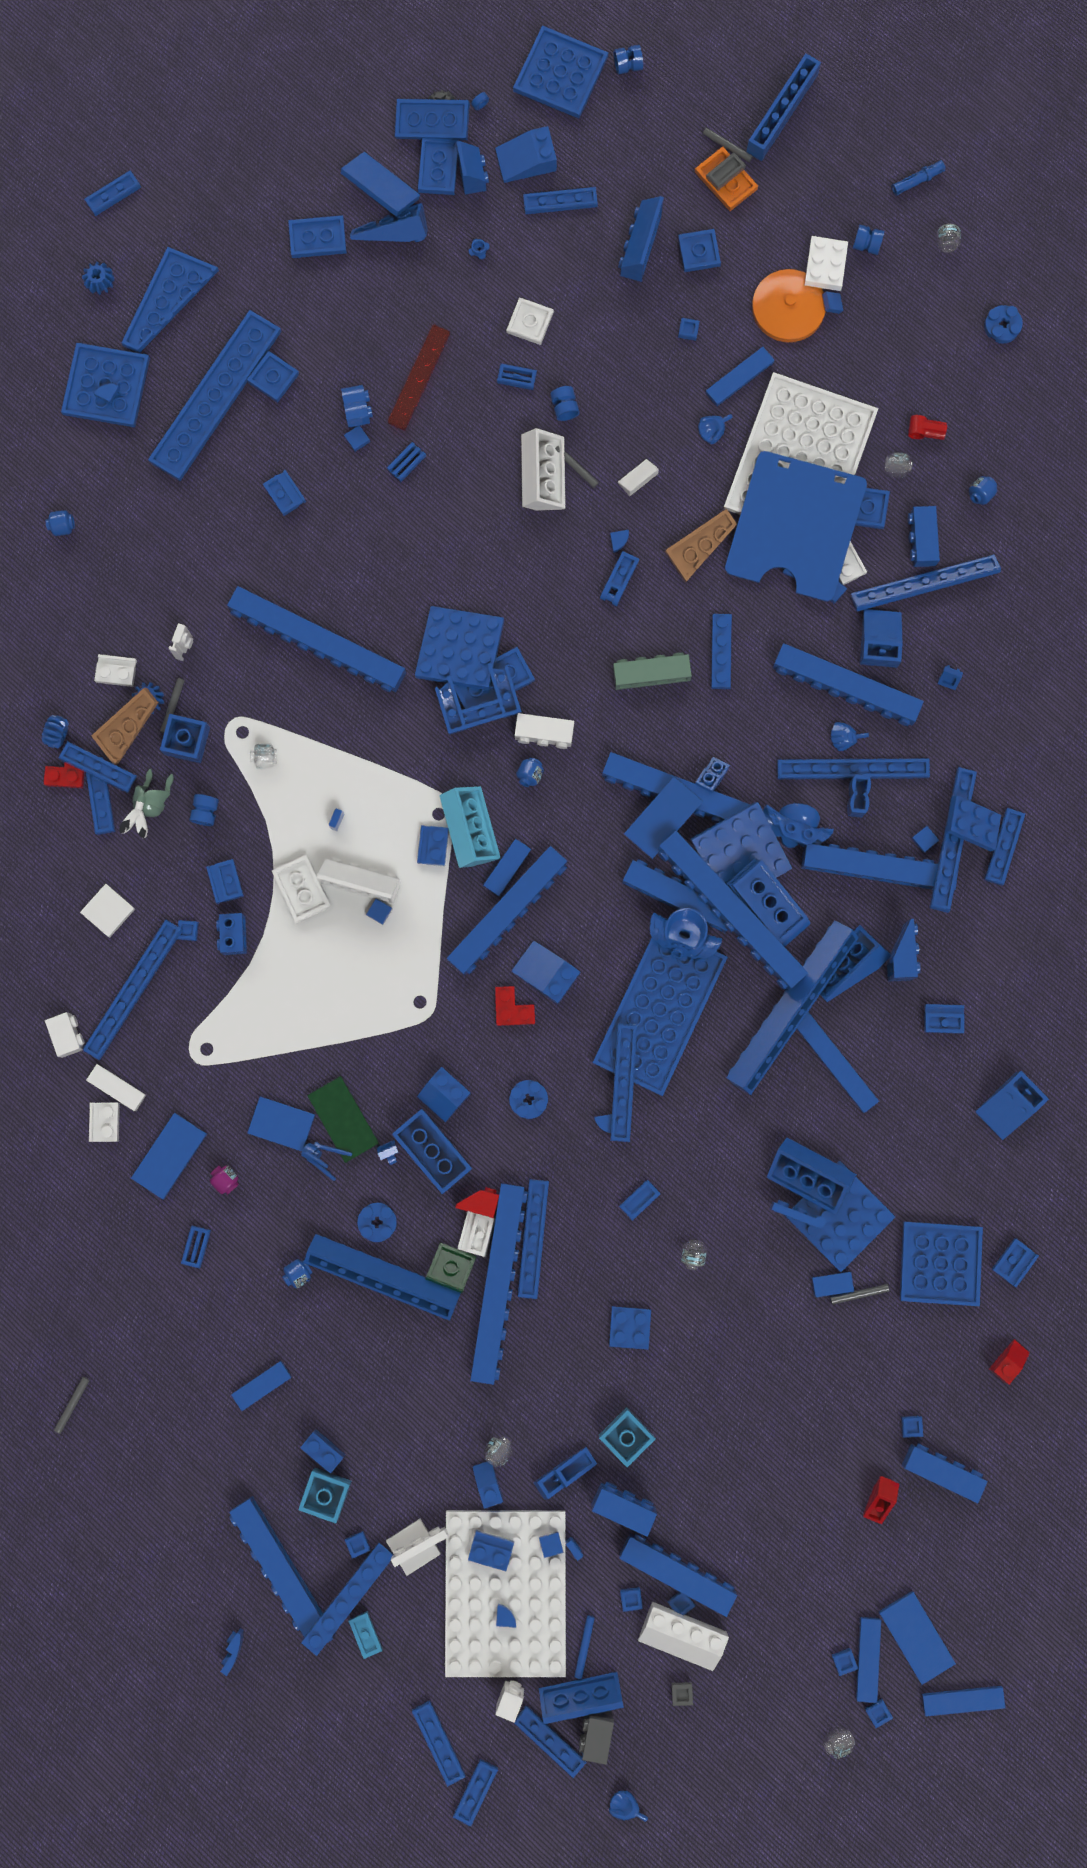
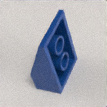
[495,126,557,183]
[511,941,580,1005]

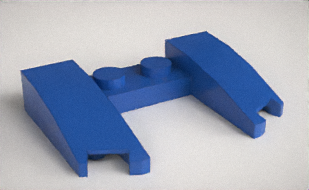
[435,663,522,735]

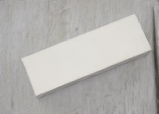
[86,1064,146,1111]

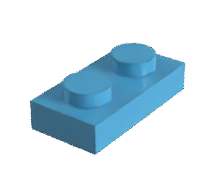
[349,1611,383,1659]

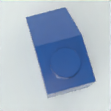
[473,1460,504,1509]

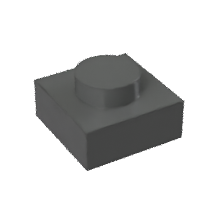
[672,1682,693,1706]

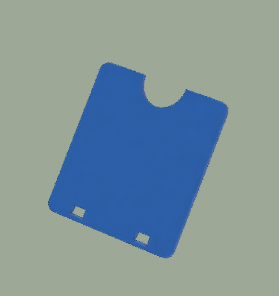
[725,451,867,602]

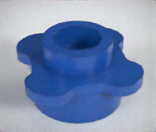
[469,239,490,260]

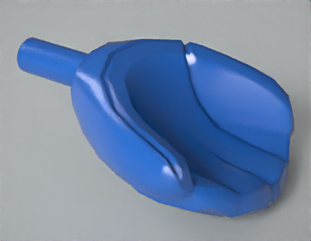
[698,414,733,444]
[831,722,869,751]
[609,1791,648,1822]

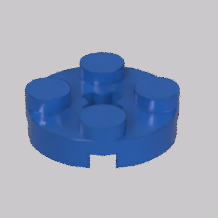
[984,305,1023,344]
[509,1080,548,1119]
[357,1203,397,1242]

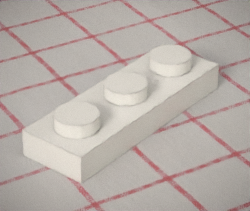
[391,1527,448,1567]

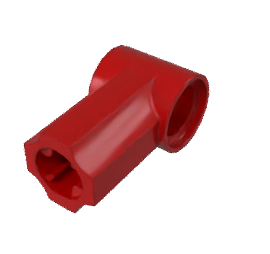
[908,415,947,440]

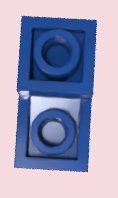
[695,757,730,792]
[220,1628,244,1676]

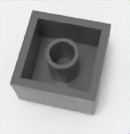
[579,1711,614,1765]

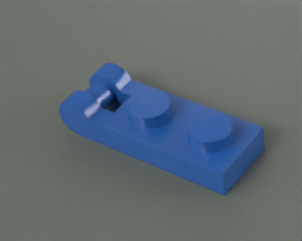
[600,551,639,606]
[770,1200,826,1228]

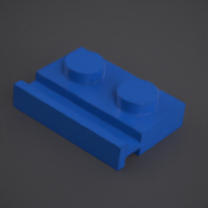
[263,470,306,516]
[417,825,449,866]
[206,859,244,904]
[924,1004,964,1034]
[991,1238,1039,1287]
[468,1530,514,1571]

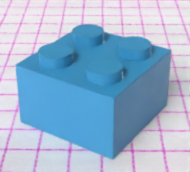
[599,1407,655,1467]
[298,1468,352,1523]

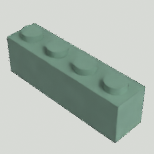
[613,653,692,690]

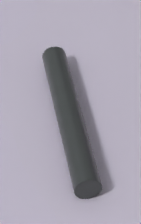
[703,128,753,162]
[555,446,599,488]
[160,678,184,733]
[830,1284,889,1305]
[54,1376,90,1434]

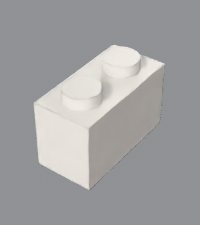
[45,1012,85,1058]
[495,1680,524,1723]

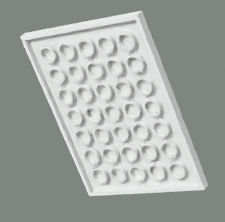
[724,372,878,515]
[445,1510,566,1677]

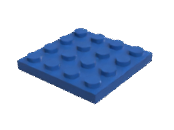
[513,26,608,119]
[61,343,150,428]
[415,606,505,690]
[690,802,792,890]
[784,1161,895,1272]
[900,1222,983,1306]

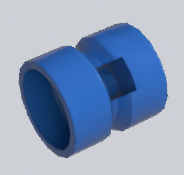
[614,45,643,75]
[853,224,885,255]
[550,386,580,421]
[189,794,219,826]

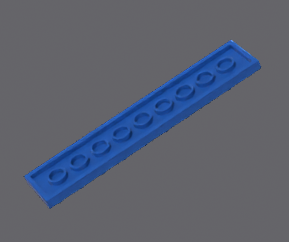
[148,310,282,481]

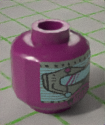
[210,1165,239,1195]

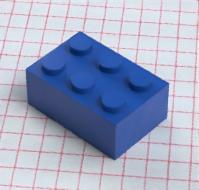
[591,1482,657,1537]

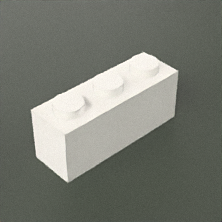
[515,713,574,749]

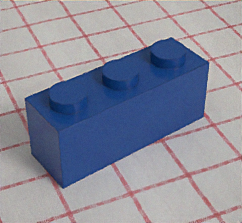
[908,506,940,567]

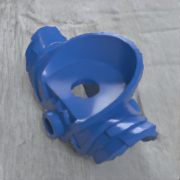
[763,803,834,848]
[649,908,722,959]

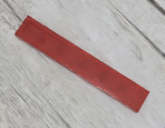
[388,324,450,431]

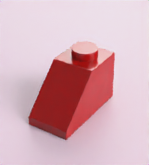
[455,1187,499,1218]
[989,1339,1029,1385]
[863,1476,899,1524]

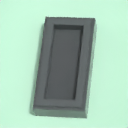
[706,152,746,191]

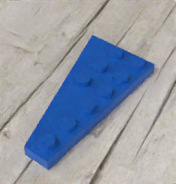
[122,247,219,353]

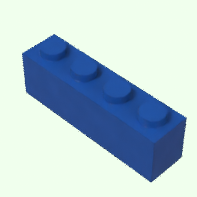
[901,1443,988,1503]

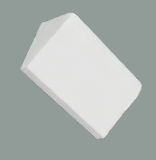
[618,459,659,496]

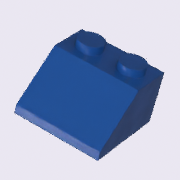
[457,141,489,195]
[417,1067,471,1122]

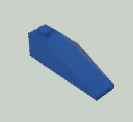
[350,203,428,242]
[820,925,892,1002]

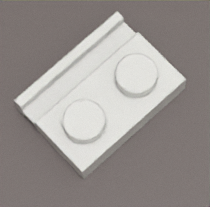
[839,541,867,585]
[169,623,193,661]
[94,654,137,687]
[89,1103,120,1142]
[458,1211,496,1257]

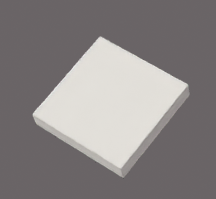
[506,297,554,345]
[80,884,135,938]
[386,1518,441,1576]

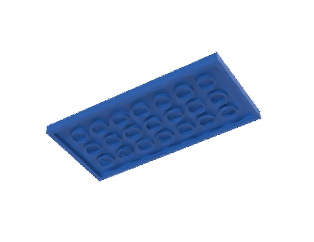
[593,934,728,1096]

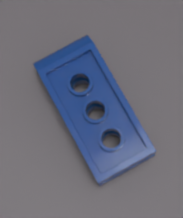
[726,859,811,947]

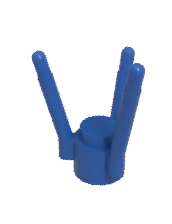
[301,1142,352,1181]

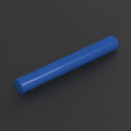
[574,1615,595,1679]

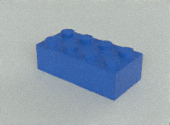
[392,1109,473,1194]

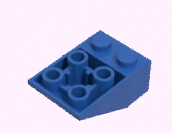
[860,609,903,668]
[887,919,921,982]
[975,1071,1049,1140]

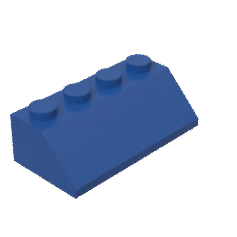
[618,196,664,282]
[767,1138,857,1215]

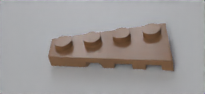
[664,509,737,583]
[92,688,158,765]

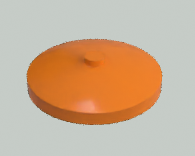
[752,269,826,342]

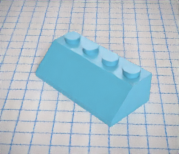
[439,786,501,868]

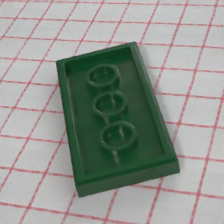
[307,1076,379,1163]

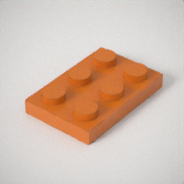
[695,147,758,211]

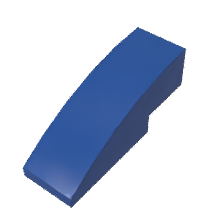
[533,1447,597,1500]

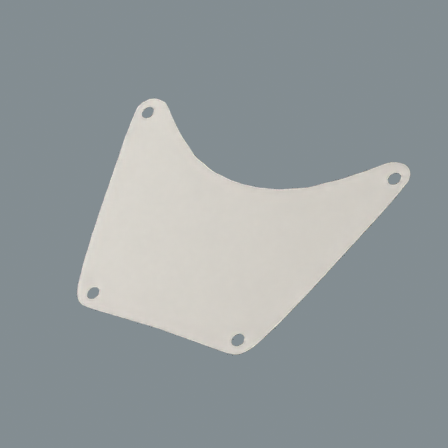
[189,716,452,1065]

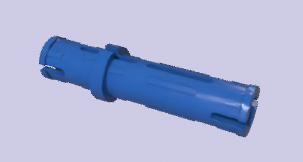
[891,160,945,196]

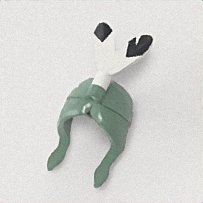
[119,769,174,838]

